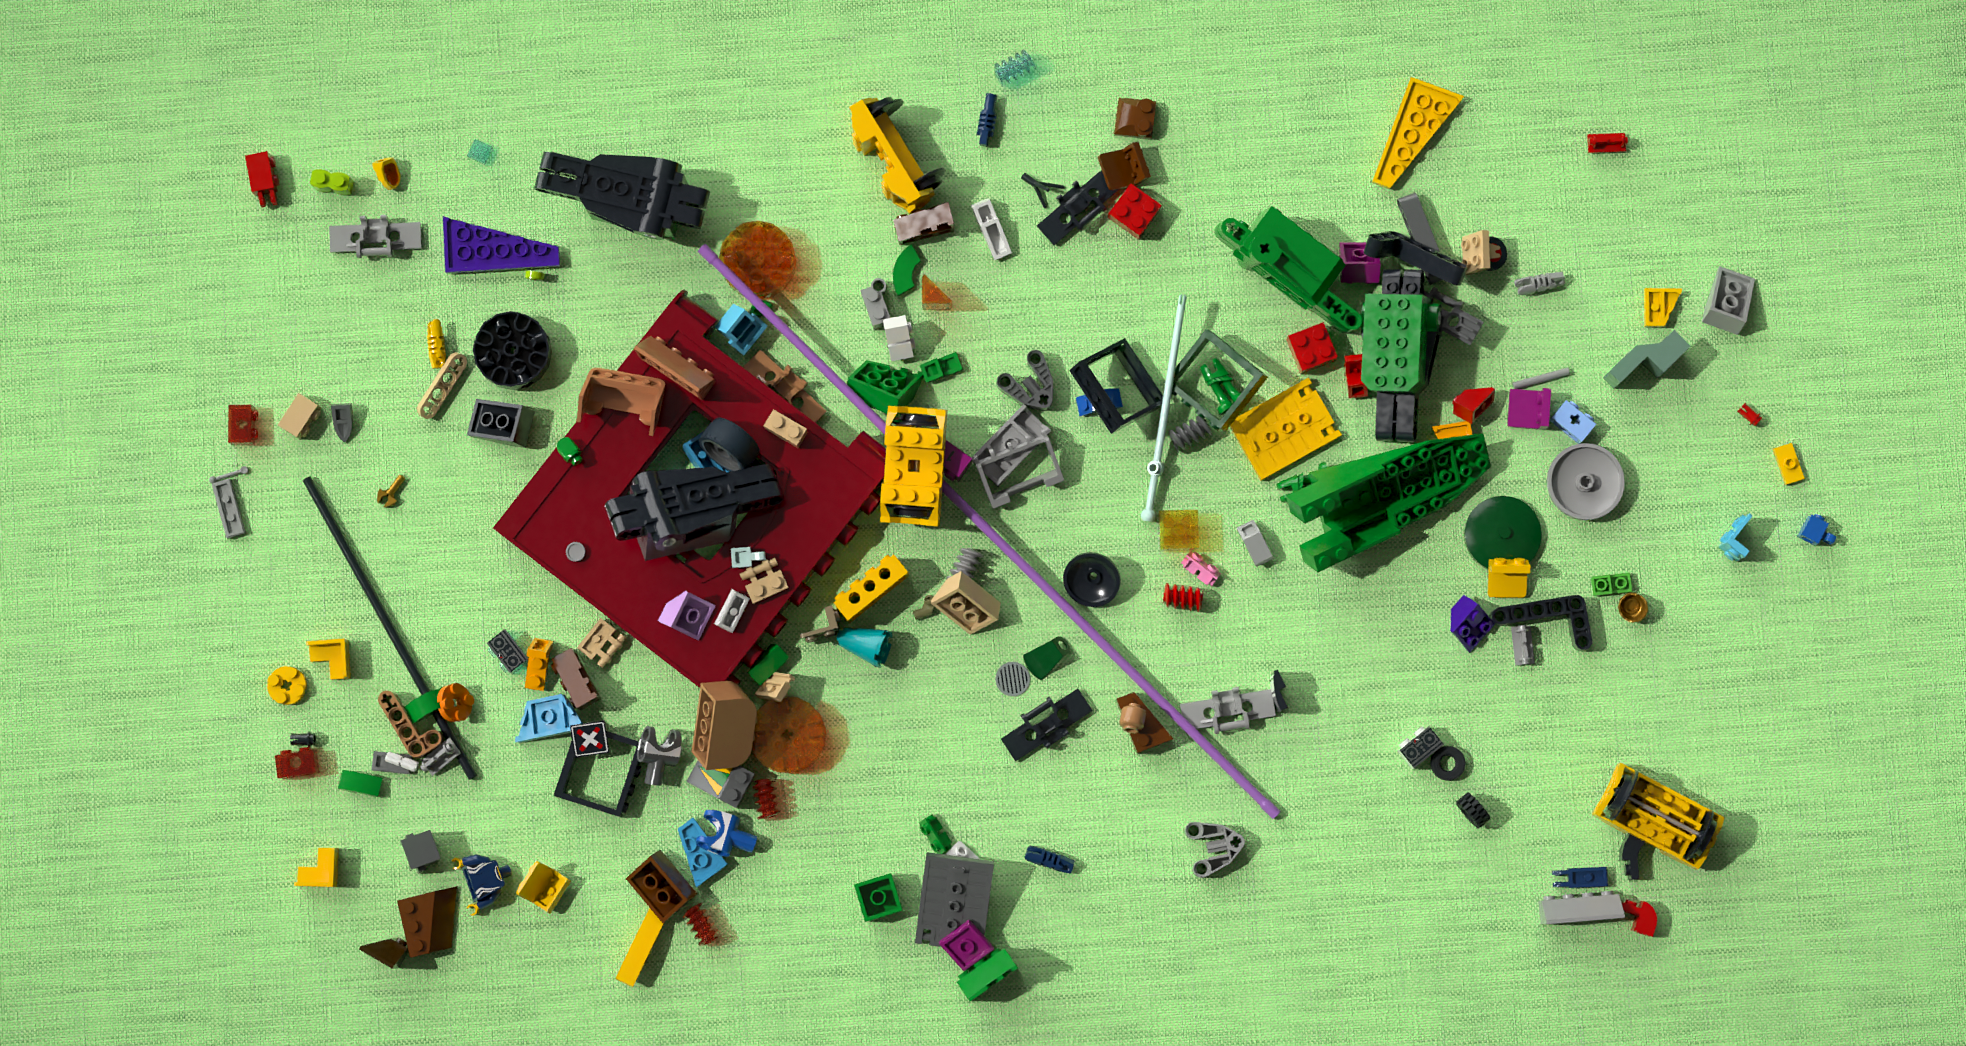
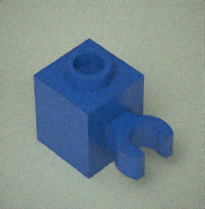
[1797,514,1837,546]

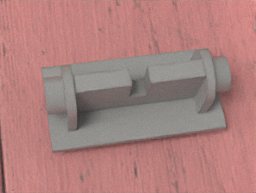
[1511,625,1535,666]
[420,738,460,776]

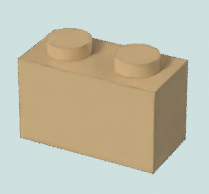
[278,393,321,440]
[764,409,808,448]

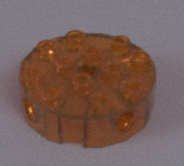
[719,220,797,299]
[752,697,827,774]

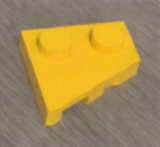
[1644,288,1682,327]

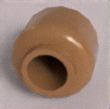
[1119,703,1146,733]

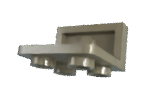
[800,605,841,643]

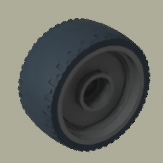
[699,417,760,472]

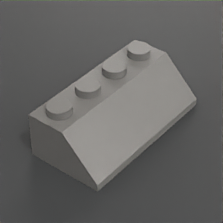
[1538,891,1625,924]

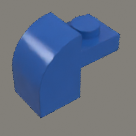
[1076,388,1123,416]

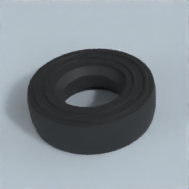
[1430,746,1466,781]

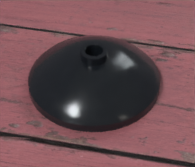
[1063,552,1121,607]

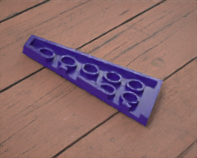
[443,216,560,274]

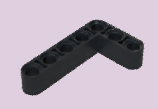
[1363,231,1467,286]
[1489,595,1592,651]

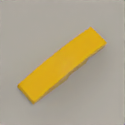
[616,909,665,987]

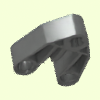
[997,350,1053,411]

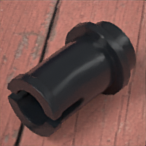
[290,731,316,747]

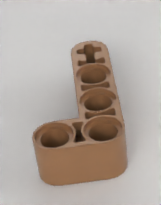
[378,691,444,758]

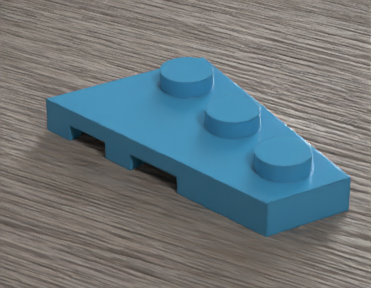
[678,818,728,888]

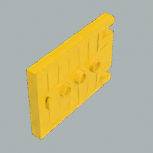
[1230,377,1342,481]

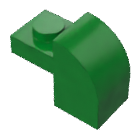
[404,686,444,724]

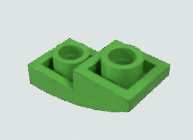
[1591,572,1633,596]

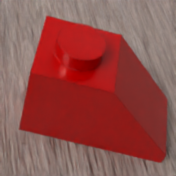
[1452,387,1495,424]

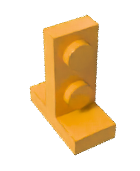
[525,638,553,691]

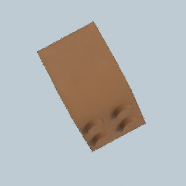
[692,681,757,770]

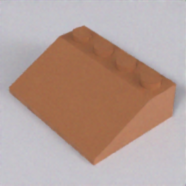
[634,336,716,401]

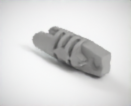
[1514,272,1565,295]

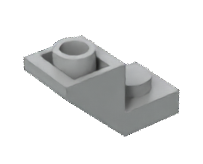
[1237,519,1273,567]

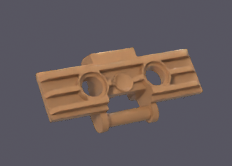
[743,350,827,423]

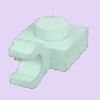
[731,547,766,568]

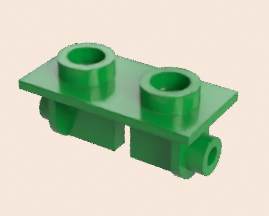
[919,814,952,854]

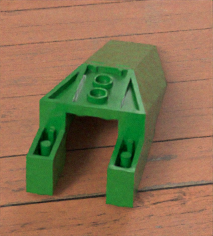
[1286,433,1491,573]

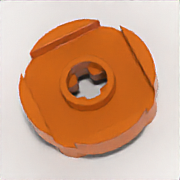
[437,683,474,722]

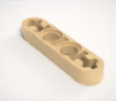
[417,352,467,419]

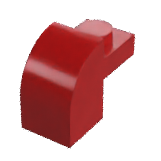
[1344,354,1368,398]
[1621,900,1657,937]

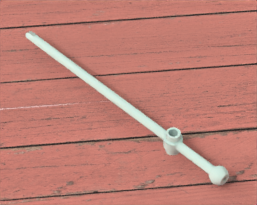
[1141,294,1187,522]

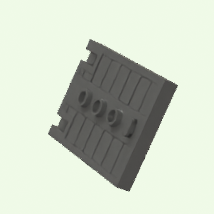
[915,852,994,947]

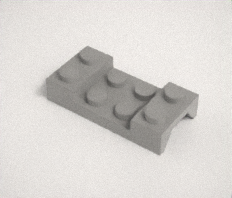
[972,404,1051,487]

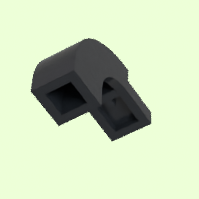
[1619,833,1646,880]

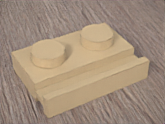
[755,672,795,702]

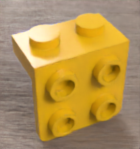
[1487,558,1531,598]
[516,861,571,914]

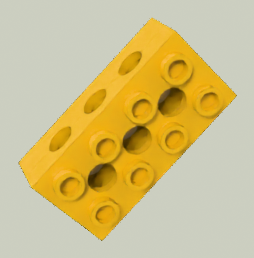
[833,554,909,624]

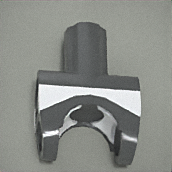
[637,726,682,786]

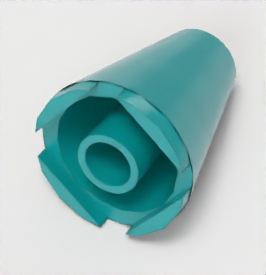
[837,627,892,668]

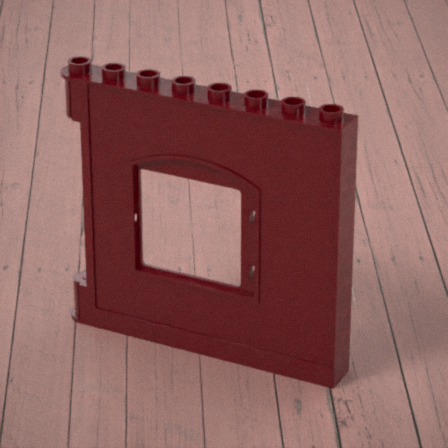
[493,289,886,688]

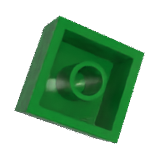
[854,873,903,922]

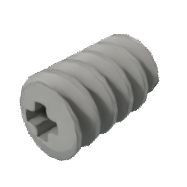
[946,548,984,579]

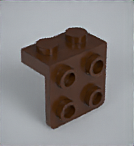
[1098,142,1151,190]

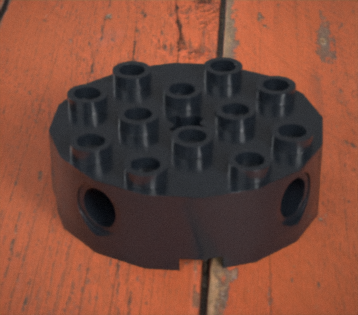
[473,311,552,390]

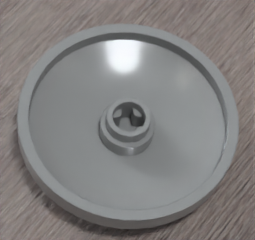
[1546,443,1625,520]

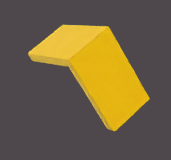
[306,638,351,680]
[294,848,339,887]

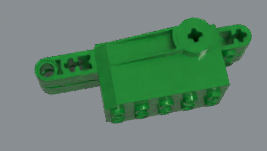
[1214,206,1362,333]

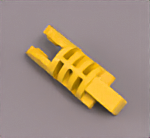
[427,319,446,369]

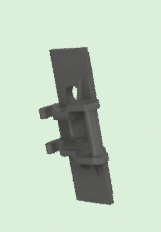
[1424,287,1484,346]

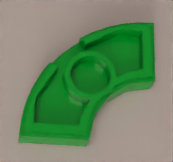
[893,244,921,297]

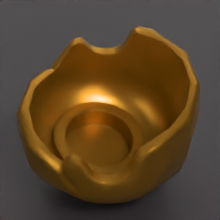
[1618,592,1648,623]

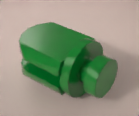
[557,437,583,466]

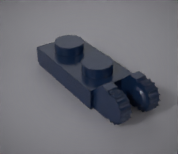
[1552,867,1608,888]

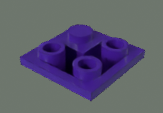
[1450,595,1494,653]

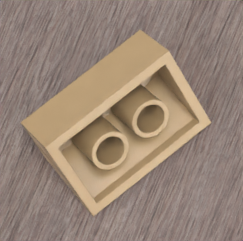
[931,571,1001,635]

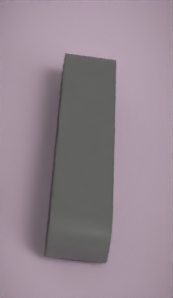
[1397,192,1443,285]

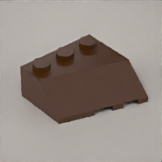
[397,886,457,958]

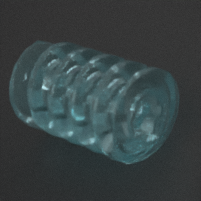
[994,49,1036,87]

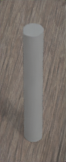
[1512,367,1570,389]

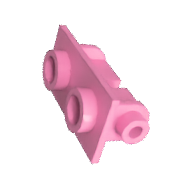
[1181,551,1221,586]

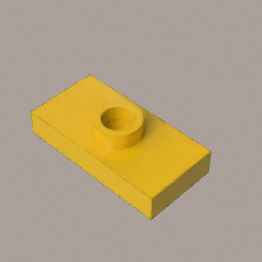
[1772,443,1805,485]

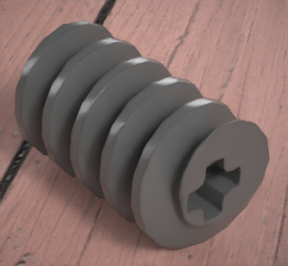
[1169,416,1212,453]

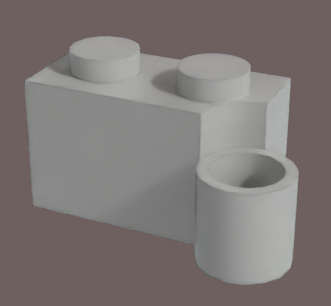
[860,278,890,330]

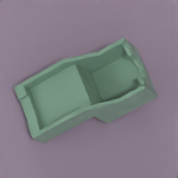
[1603,330,1690,389]

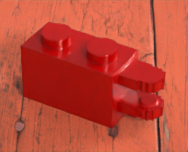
[245,151,279,208]

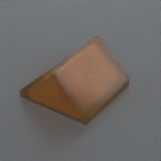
[922,274,952,310]

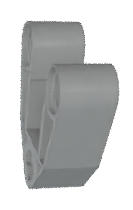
[1184,822,1245,878]

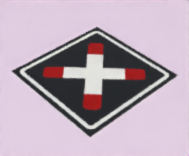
[570,720,610,758]

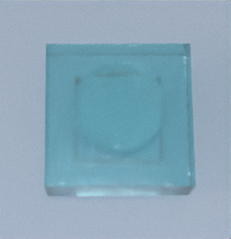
[467,139,493,165]

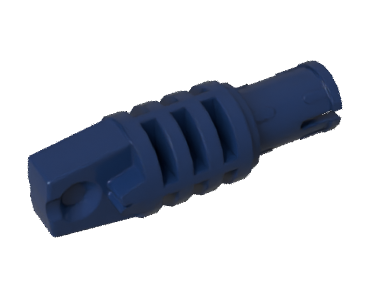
[977,93,997,147]

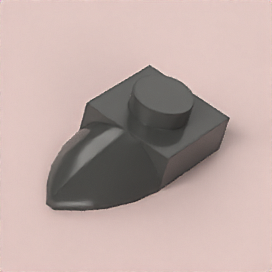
[331,403,354,442]

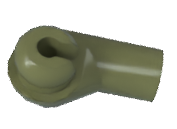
[913,595,935,620]

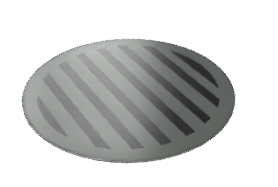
[995,662,1030,696]

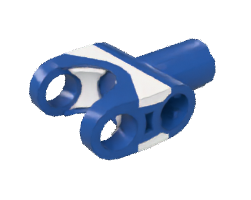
[696,810,757,857]

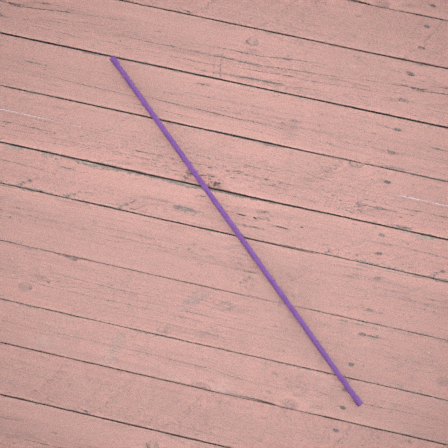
[698,244,1281,819]

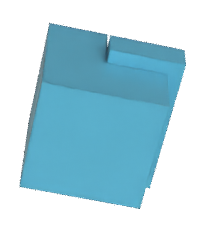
[715,304,768,355]

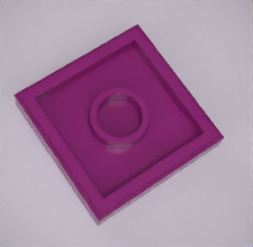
[939,919,994,971]

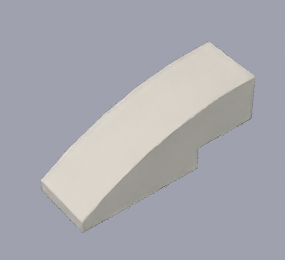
[971,198,1012,260]

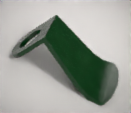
[1023,636,1070,680]

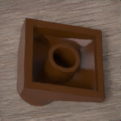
[1114,98,1156,140]

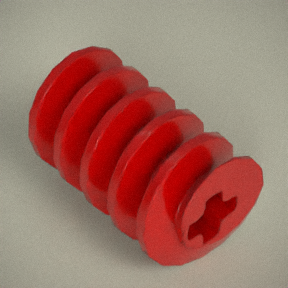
[1162,583,1203,612]

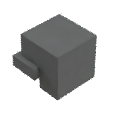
[400,830,441,874]

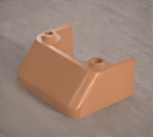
[577,368,665,436]

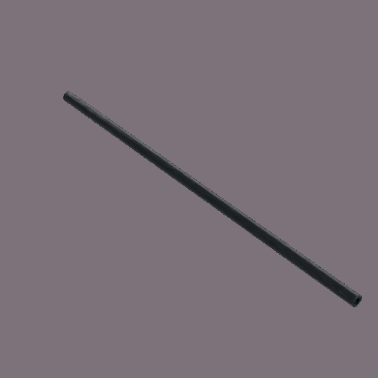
[303,476,477,780]

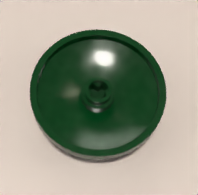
[1464,496,1542,570]

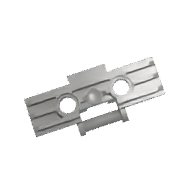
[329,215,422,258]
[1180,687,1276,734]

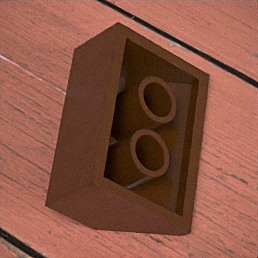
[626,850,697,923]

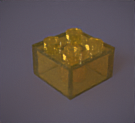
[1158,510,1199,551]

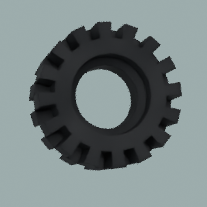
[1456,792,1491,829]

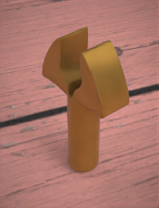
[377,475,405,508]

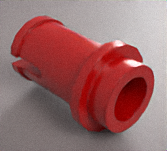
[1737,403,1762,426]

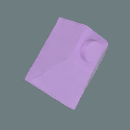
[658,591,715,641]

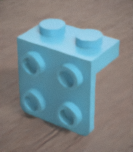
[1719,513,1753,561]

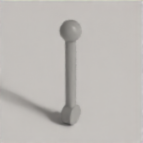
[209,466,249,483]

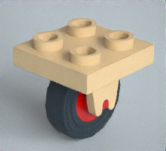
[1461,230,1507,275]

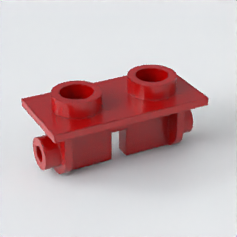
[1587,133,1628,153]

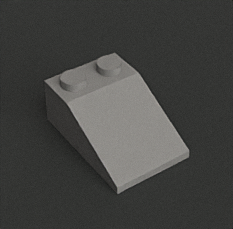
[1702,266,1755,335]

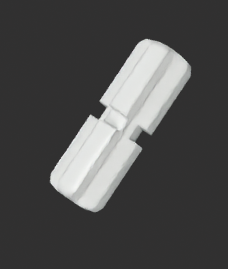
[385,752,419,772]

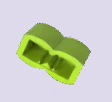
[310,169,354,196]

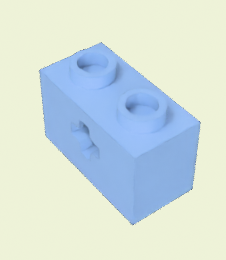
[1549,400,1596,444]

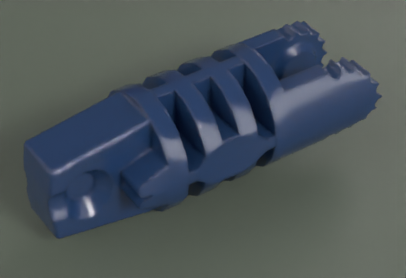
[1024,846,1075,874]

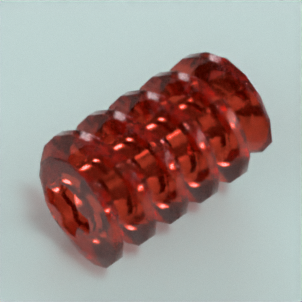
[752,778,781,820]
[683,902,721,946]

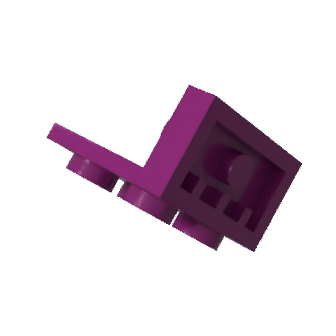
[1507,388,1551,430]

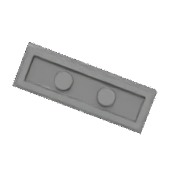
[212,478,246,539]

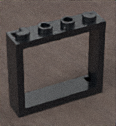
[1069,338,1163,434]
[553,731,641,818]

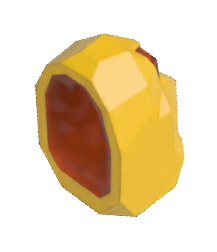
[372,157,401,190]

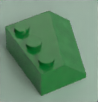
[847,360,924,417]
[957,947,1018,1001]

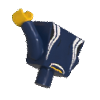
[452,854,512,916]

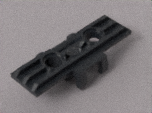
[1037,170,1119,246]
[1001,688,1093,761]

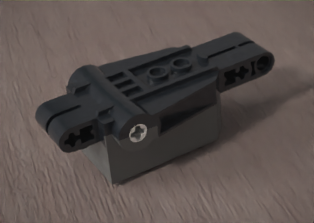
[605,464,784,561]

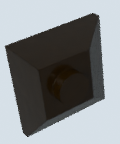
[359,937,409,969]

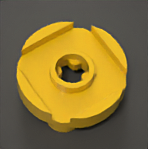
[267,666,307,705]

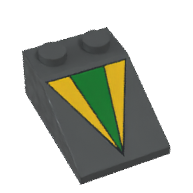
[686,761,756,809]

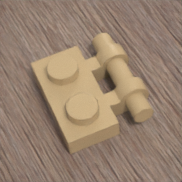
[740,558,789,604]
[577,618,626,668]

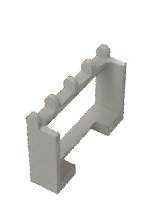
[973,429,1064,508]

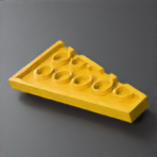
[1372,77,1464,189]

